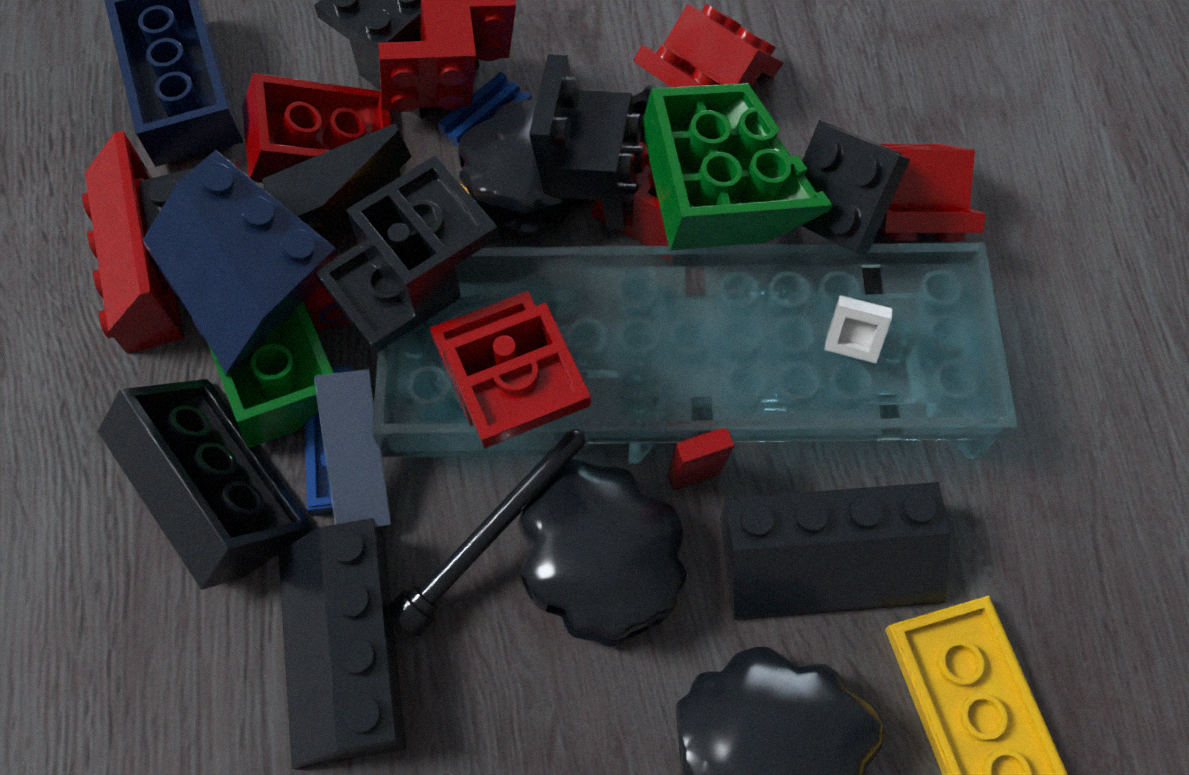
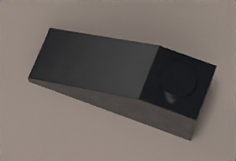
[262,123,412,237]

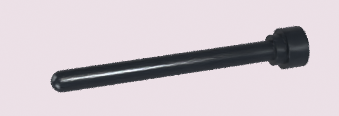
[388,429,586,636]

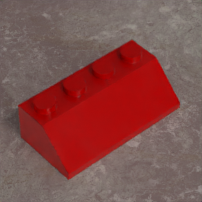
[82,130,184,354]

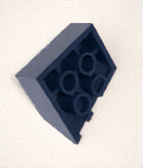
[143,150,336,377]

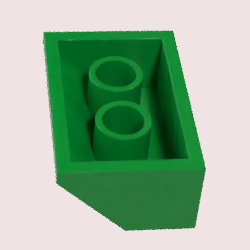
[208,301,334,449]

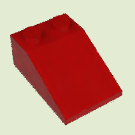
[242,73,391,183]

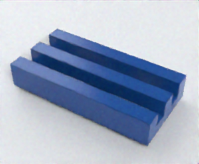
[438,71,532,147]

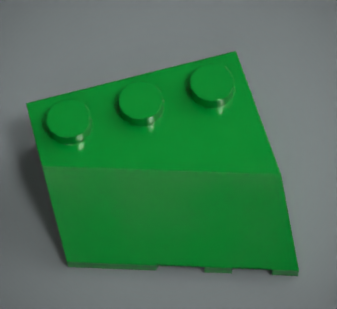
[641,83,833,251]

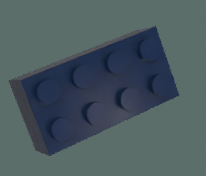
[104,0,244,167]

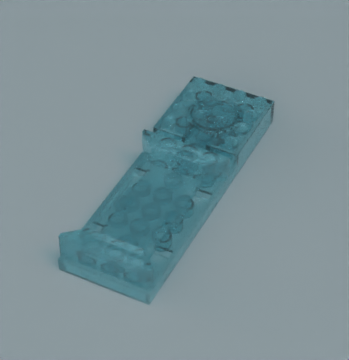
[372,243,1018,464]

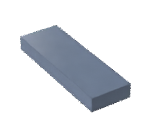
[314,369,391,527]

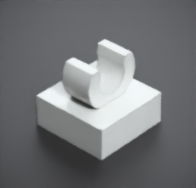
[824,295,892,363]

